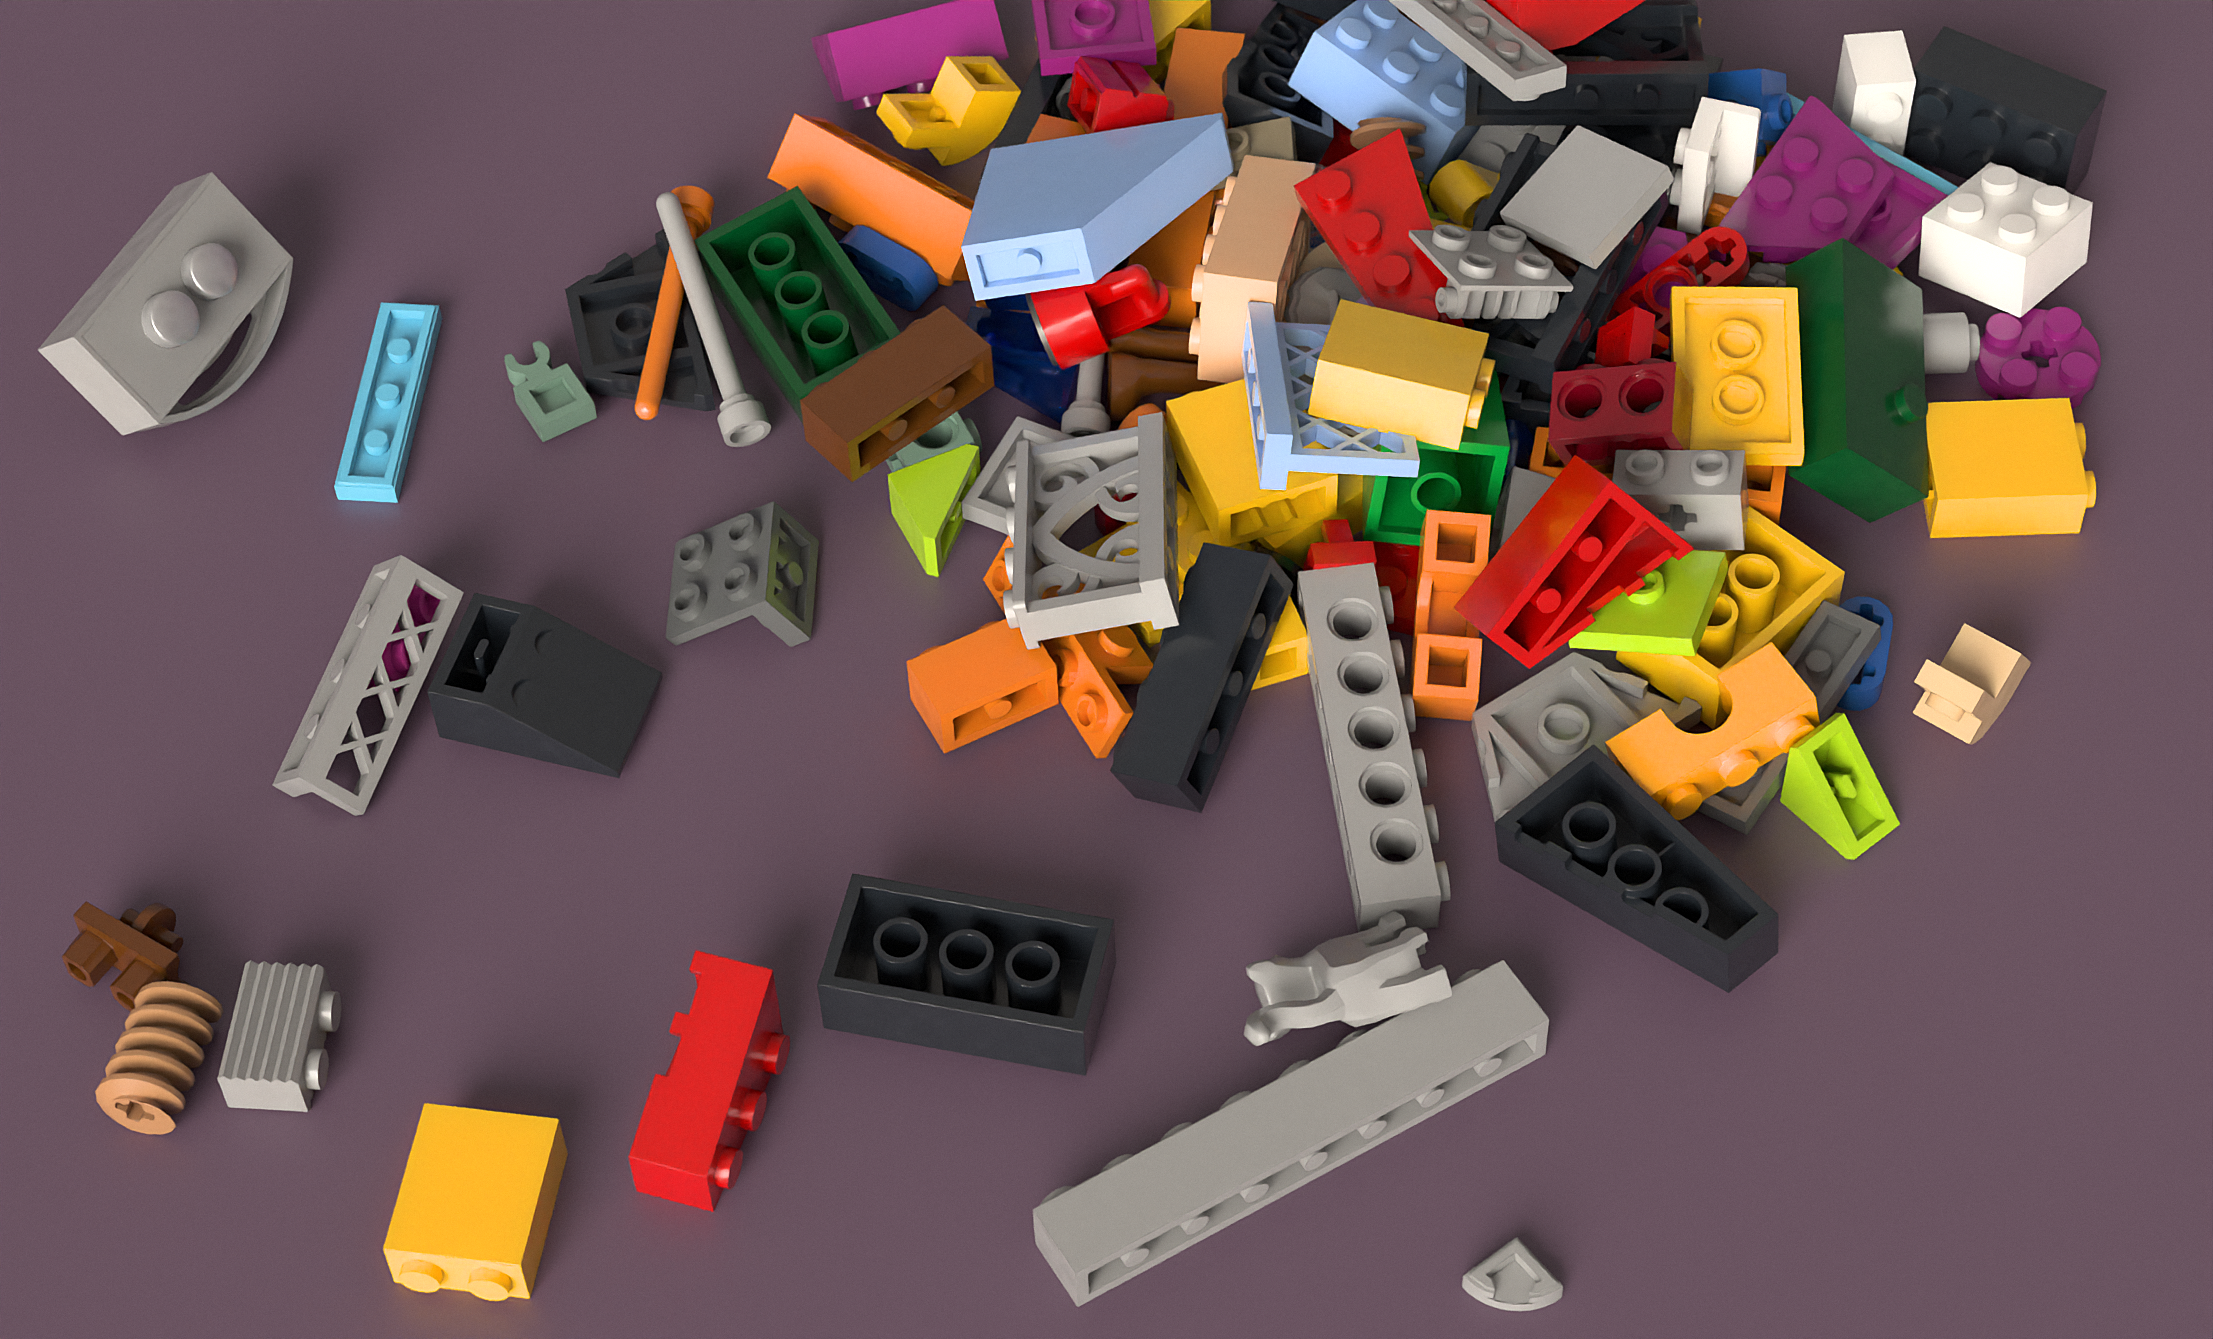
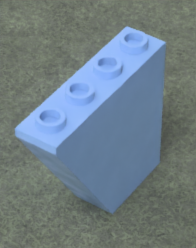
[961,113,1234,301]

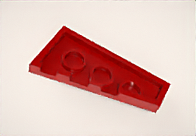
[1293,128,1465,328]

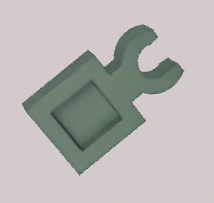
[504,341,597,442]

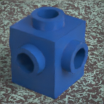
[1708,68,1793,157]

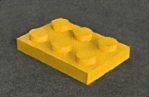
[1670,286,1804,466]

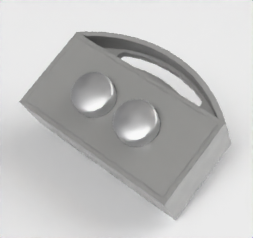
[38,172,293,436]

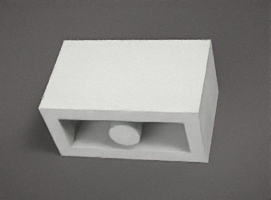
[1832,31,1916,156]

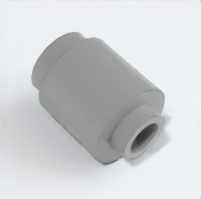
[1923,312,1980,374]

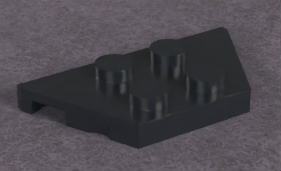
[565,229,715,412]

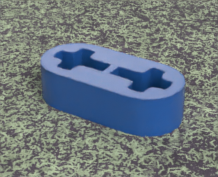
[838,225,938,311]
[1836,596,1893,711]

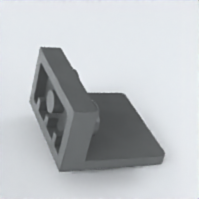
[666,501,819,647]

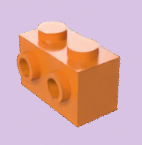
[906,619,1059,754]

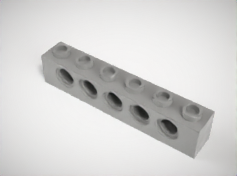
[1296,562,1450,932]

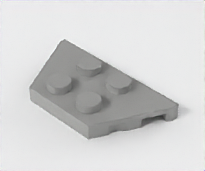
[1471,652,1702,822]

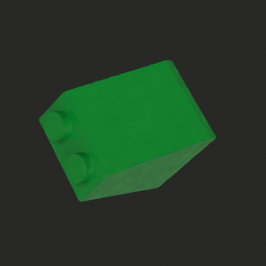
[1362,371,1510,546]

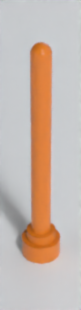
[635,186,715,420]

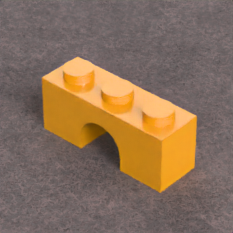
[1605,642,1820,820]

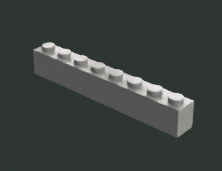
[1033,960,1549,1307]

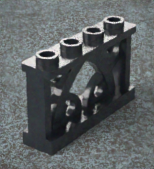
[1462,0,1709,126]
[1462,133,1668,394]

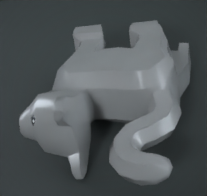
[1244,911,1453,1046]

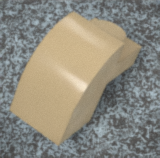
[1913,623,2031,745]

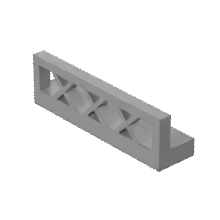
[272,555,464,816]

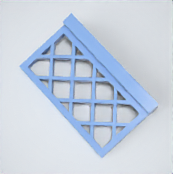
[1241,302,1420,490]

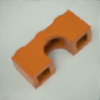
[1409,510,1491,721]

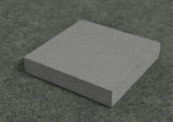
[1500,125,1674,270]

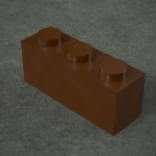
[800,305,994,482]

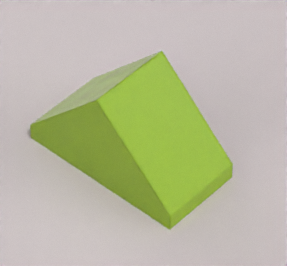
[887,444,981,578]
[1780,713,1900,860]

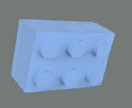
[1287,0,1481,185]

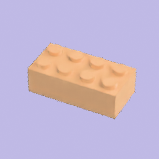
[1189,155,1316,383]

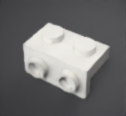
[1670,97,1761,235]

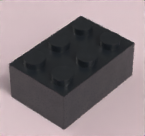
[1903,26,2107,195]

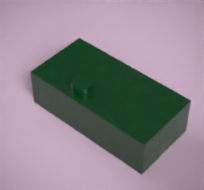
[693,186,900,424]
[1785,238,1929,523]

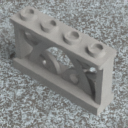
[1003,412,1179,650]

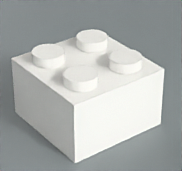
[1918,162,2093,318]

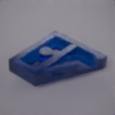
[966,306,1080,423]

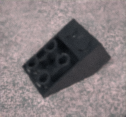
[427,593,663,778]

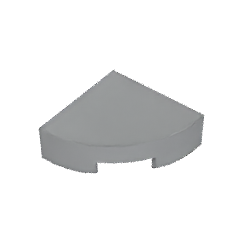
[1462,1237,1563,1311]

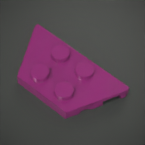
[1709,95,1895,263]

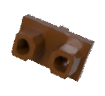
[62,901,189,1012]

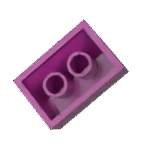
[811,0,1009,110]

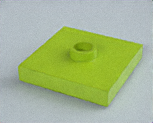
[1568,550,1729,656]

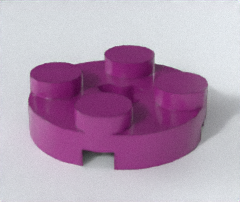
[1975,307,2101,410]

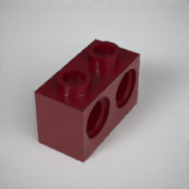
[1548,358,1693,466]

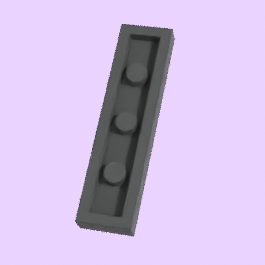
[1696,600,1881,835]

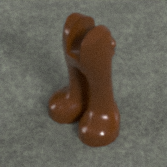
[1105,326,1227,422]

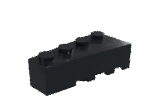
[1494,744,1778,993]

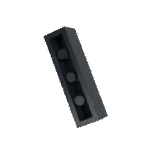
[1110,542,1294,813]

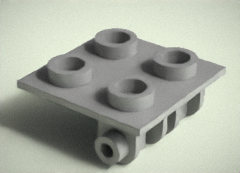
[1408,225,1573,319]

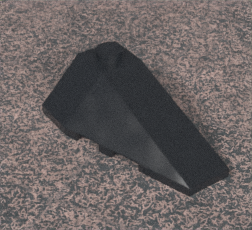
[1222,3,1334,170]

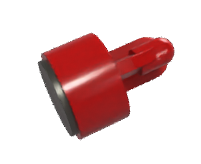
[1025,264,1171,370]

